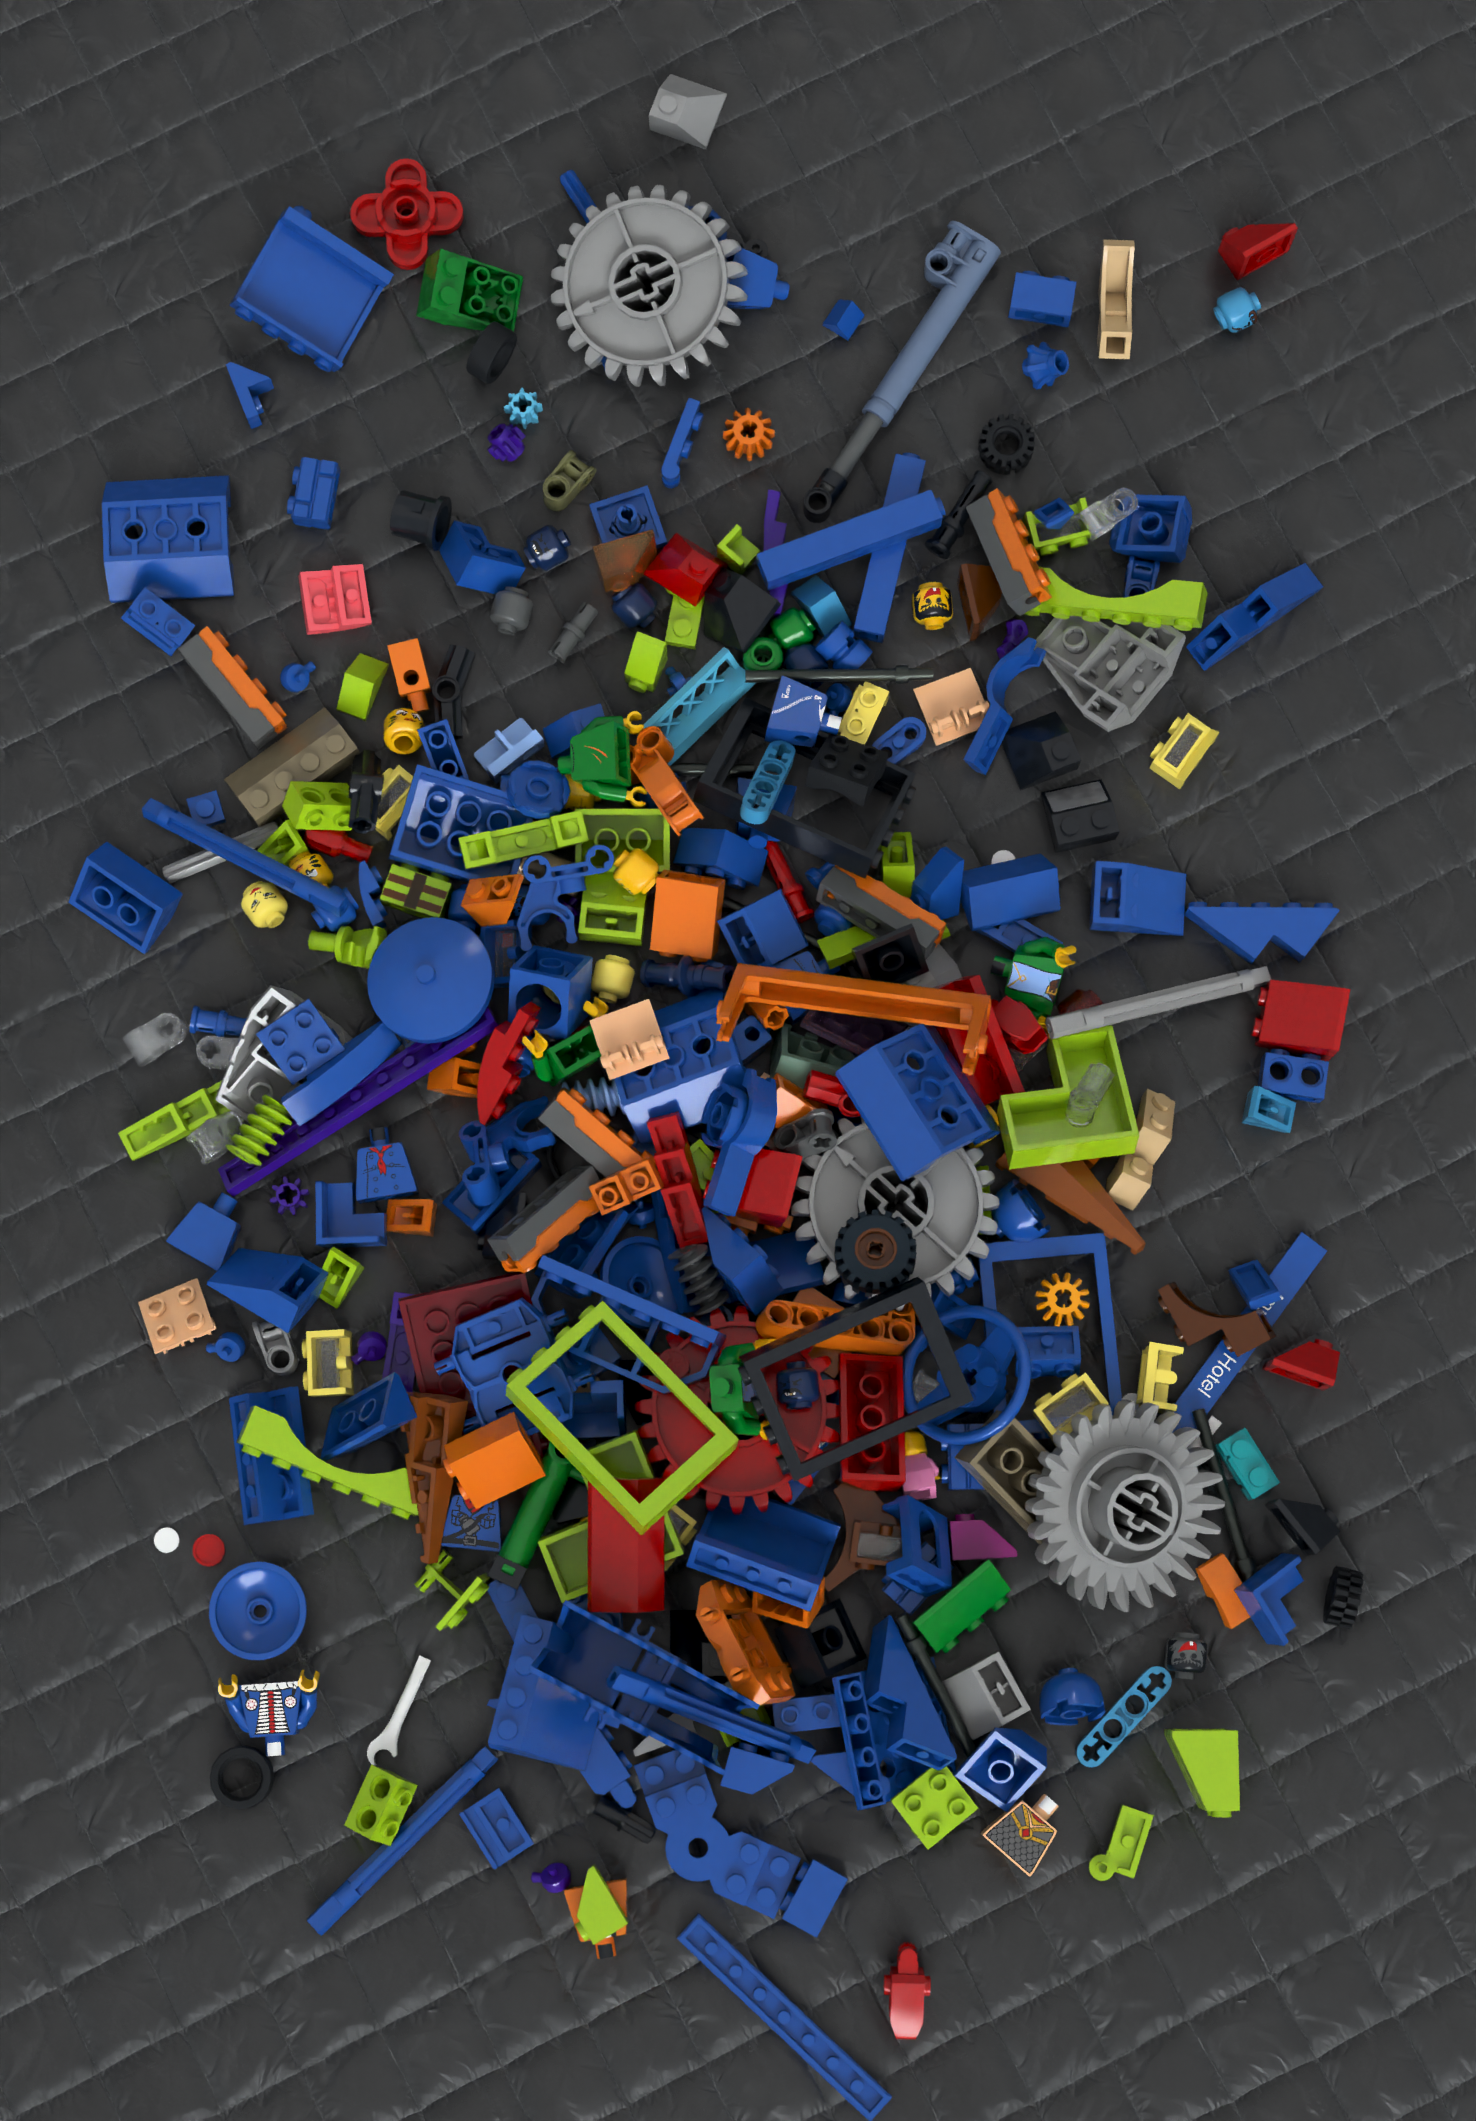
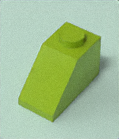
[624,631,668,693]
[880,832,915,898]
[575,1864,629,1945]

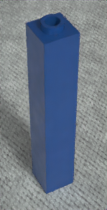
[853,453,926,643]
[756,490,945,591]

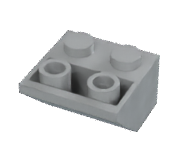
[942,1651,1031,1740]

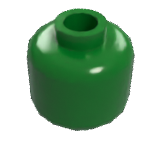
[768,607,816,651]
[743,637,783,670]

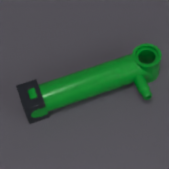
[488,1435,585,1590]

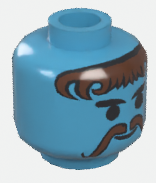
[1213,287,1261,333]

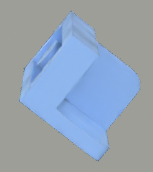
[474,718,545,784]

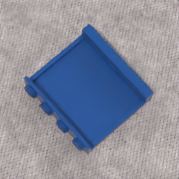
[229,206,394,372]
[686,1496,841,1611]

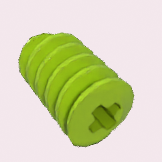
[225,1095,292,1166]

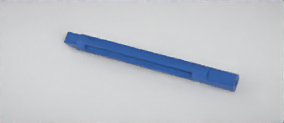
[142,798,349,917]
[606,1665,817,1764]
[306,1746,499,1936]

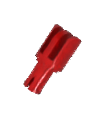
[303,830,374,863]

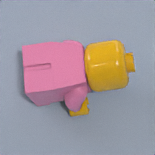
[902,1429,941,1501]

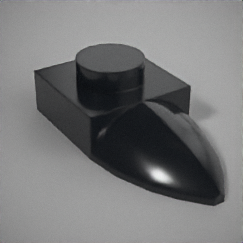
[619,1360,651,1425]

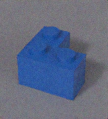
[673,828,768,890]

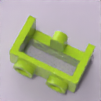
[1022,497,1095,556]

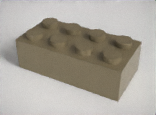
[954,1410,1047,1545]

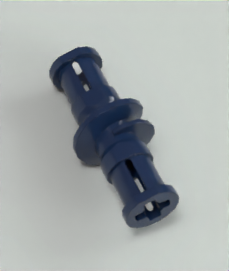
[640,956,735,997]

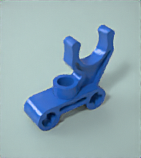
[516,845,614,951]
[459,1096,556,1206]

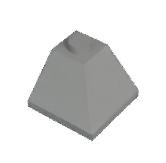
[649,74,727,149]

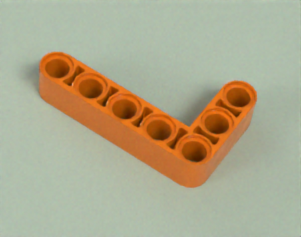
[755,1300,915,1356]

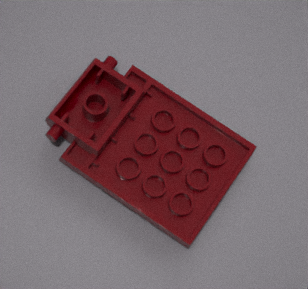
[398,1271,552,1459]

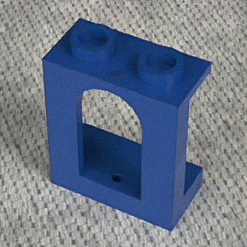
[882,1495,952,1597]

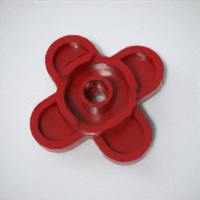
[350,159,464,270]

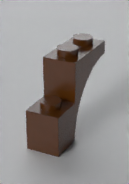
[1158,1282,1276,1357]

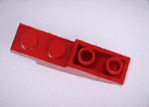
[477,1001,541,1126]

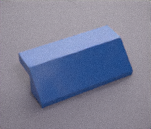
[229,1386,314,1525]

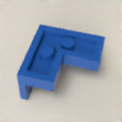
[439,520,526,594]
[315,1181,387,1248]
[562,1380,627,1440]
[1234,1553,1304,1646]

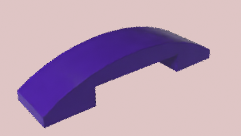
[382,1292,416,1392]

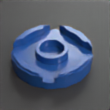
[506,760,570,819]

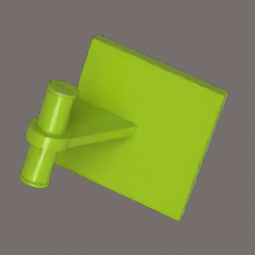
[414,1549,490,1631]

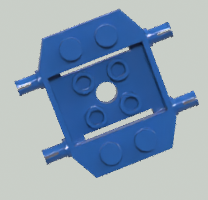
[434,1298,595,1436]

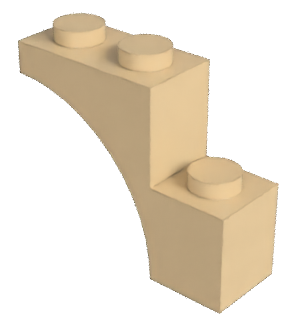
[1097,239,1135,359]
[1106,1088,1175,1211]

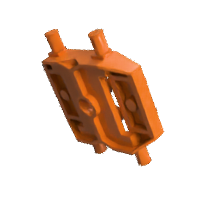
[696,1580,795,1705]

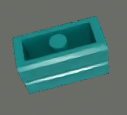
[1216,1428,1280,1501]

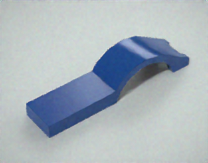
[963,637,1046,775]
[703,1068,778,1217]

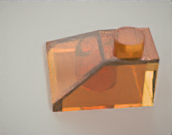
[593,529,657,592]

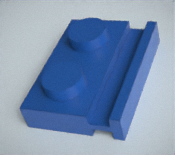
[459,1787,535,1870]

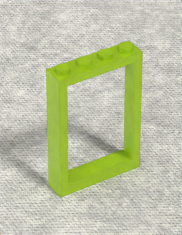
[506,1301,739,1536]

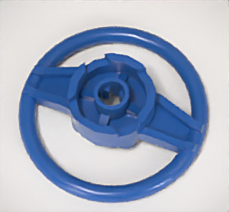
[903,1305,1032,1445]

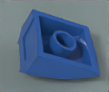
[1109,494,1192,563]

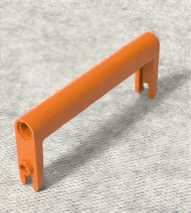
[716,963,991,1075]

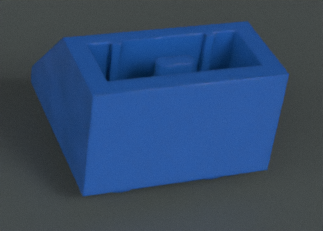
[717,889,809,967]
[720,1741,795,1795]

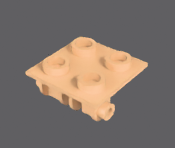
[913,668,990,746]
[589,999,670,1080]
[138,1278,217,1354]

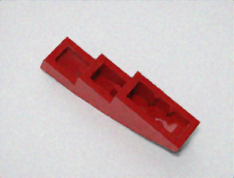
[646,1111,708,1248]

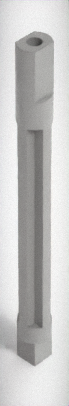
[1045,966,1271,1039]

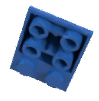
[1089,861,1186,936]
[702,1206,784,1316]
[206,1248,329,1333]

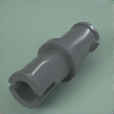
[548,602,599,663]

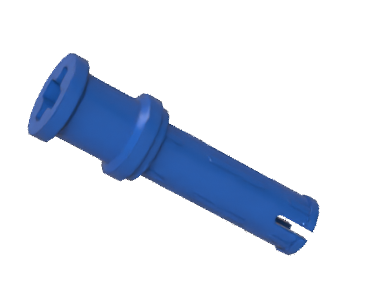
[189,1005,247,1038]

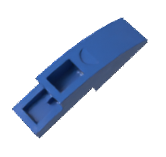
[417,718,469,780]

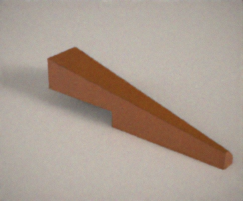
[400,1392,468,1564]

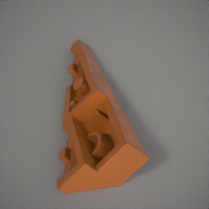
[995,1152,1146,1255]

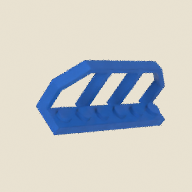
[531,1255,726,1394]

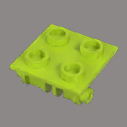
[890,1766,978,1850]

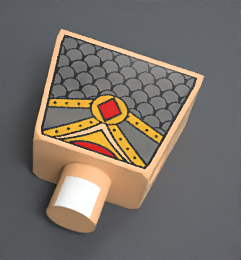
[980,1794,1059,1877]

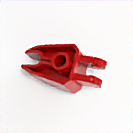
[991,995,1048,1054]
[883,1941,931,2039]

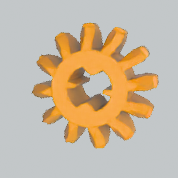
[1035,1273,1090,1327]

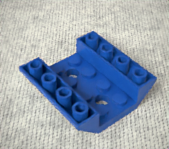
[102,475,234,603]
[614,989,747,1145]
[835,1024,1001,1182]
[832,1657,958,1810]

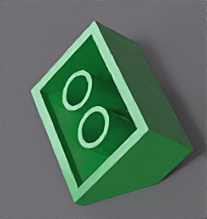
[912,1559,1011,1653]

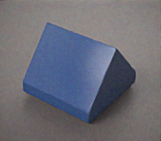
[823,299,865,341]

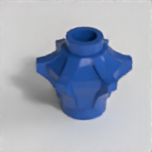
[1022,342,1069,390]

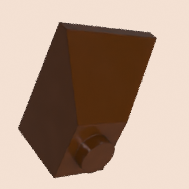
[957,564,1003,641]

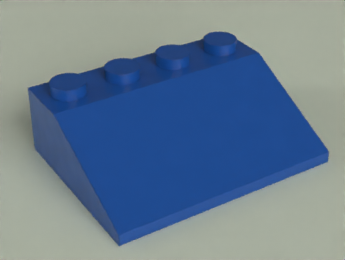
[388,764,533,883]
[488,1614,600,1771]

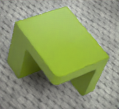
[717,524,761,575]

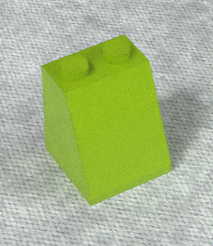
[1164,1729,1240,1818]

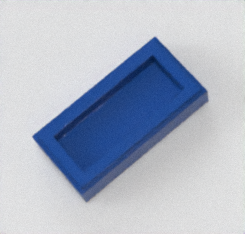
[1228,1259,1281,1311]

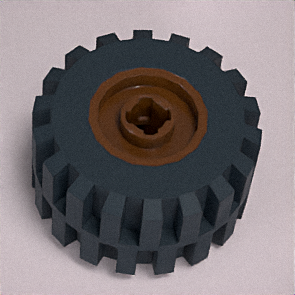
[835,1210,917,1297]

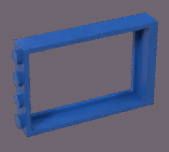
[976,1233,1122,1440]

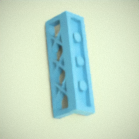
[643,647,756,766]

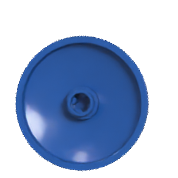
[367,917,494,1043]

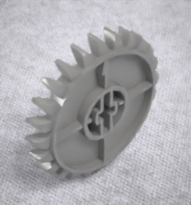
[551,185,748,387]
[791,1115,1000,1311]
[1025,1400,1225,1612]

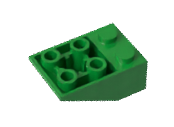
[416,248,523,332]

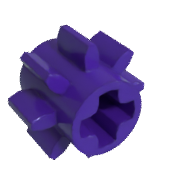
[487,424,526,462]
[270,1176,310,1217]

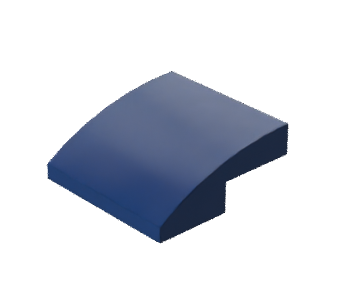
[749,1231,825,1296]

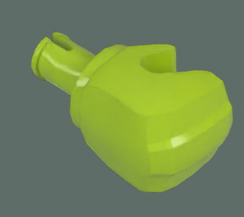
[308,926,387,969]

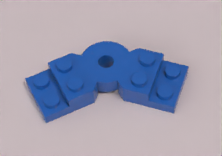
[634,1750,801,1919]

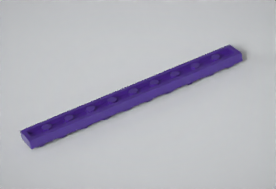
[218,1005,499,1197]

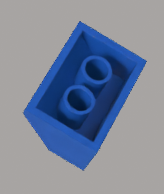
[68,842,183,954]

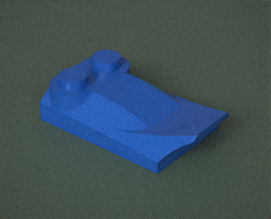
[534,1204,639,1299]

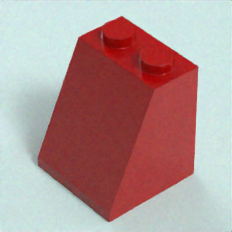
[1251,980,1351,1061]
[702,1149,803,1229]

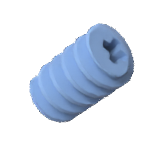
[562,1077,626,1116]

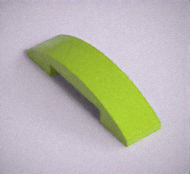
[458,810,589,869]

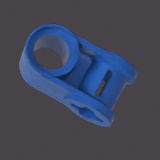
[1122,555,1160,598]

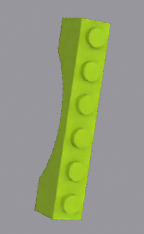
[1025,567,1208,631]
[236,1405,418,1520]

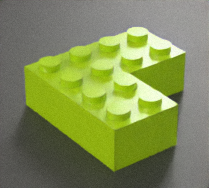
[997,1025,1139,1169]
[538,1429,685,1603]

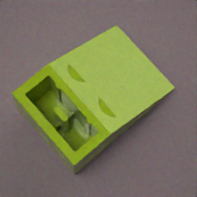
[578,872,648,946]

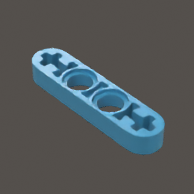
[740,740,796,824]
[1075,1666,1172,1768]

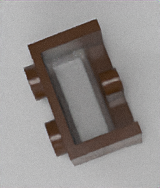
[849,1519,903,1570]

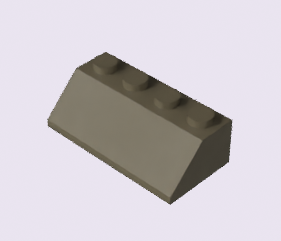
[224,707,360,827]

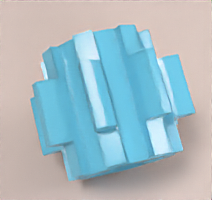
[504,388,543,429]

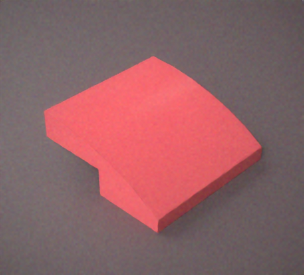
[298,564,372,635]

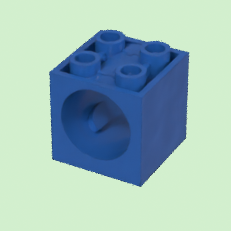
[508,945,593,1039]

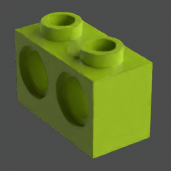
[282,781,352,831]
[344,1764,418,1846]

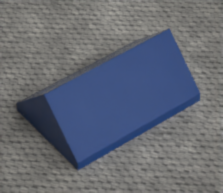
[960,853,1061,931]
[442,1148,542,1236]
[320,1372,417,1462]

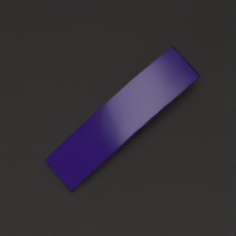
[764,490,788,618]

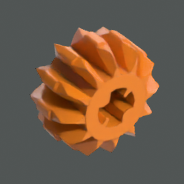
[723,407,775,462]

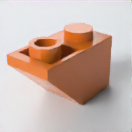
[461,874,524,927]

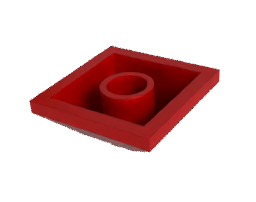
[1218,223,1298,281]
[644,532,728,607]
[1262,1339,1340,1391]

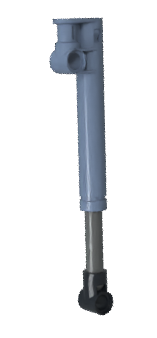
[803,221,1001,523]

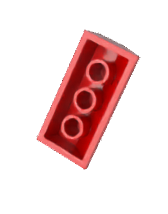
[838,1353,906,1492]

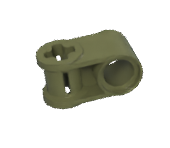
[543,450,597,511]

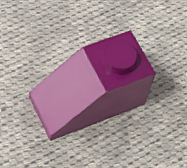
[948,1514,1017,1561]

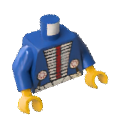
[218,1670,320,1756]

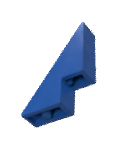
[1186,563,1323,671]
[1184,902,1340,964]
[864,1615,957,1771]

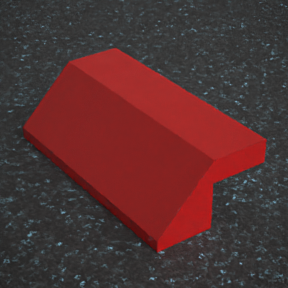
[933,974,1025,1106]
[588,1477,664,1613]

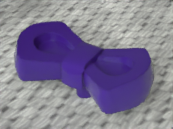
[996,619,1028,659]

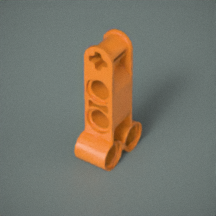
[630,726,704,836]

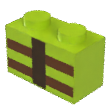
[380,863,454,918]

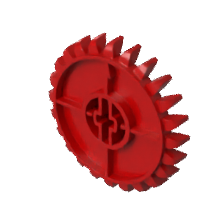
[635,1305,840,1515]

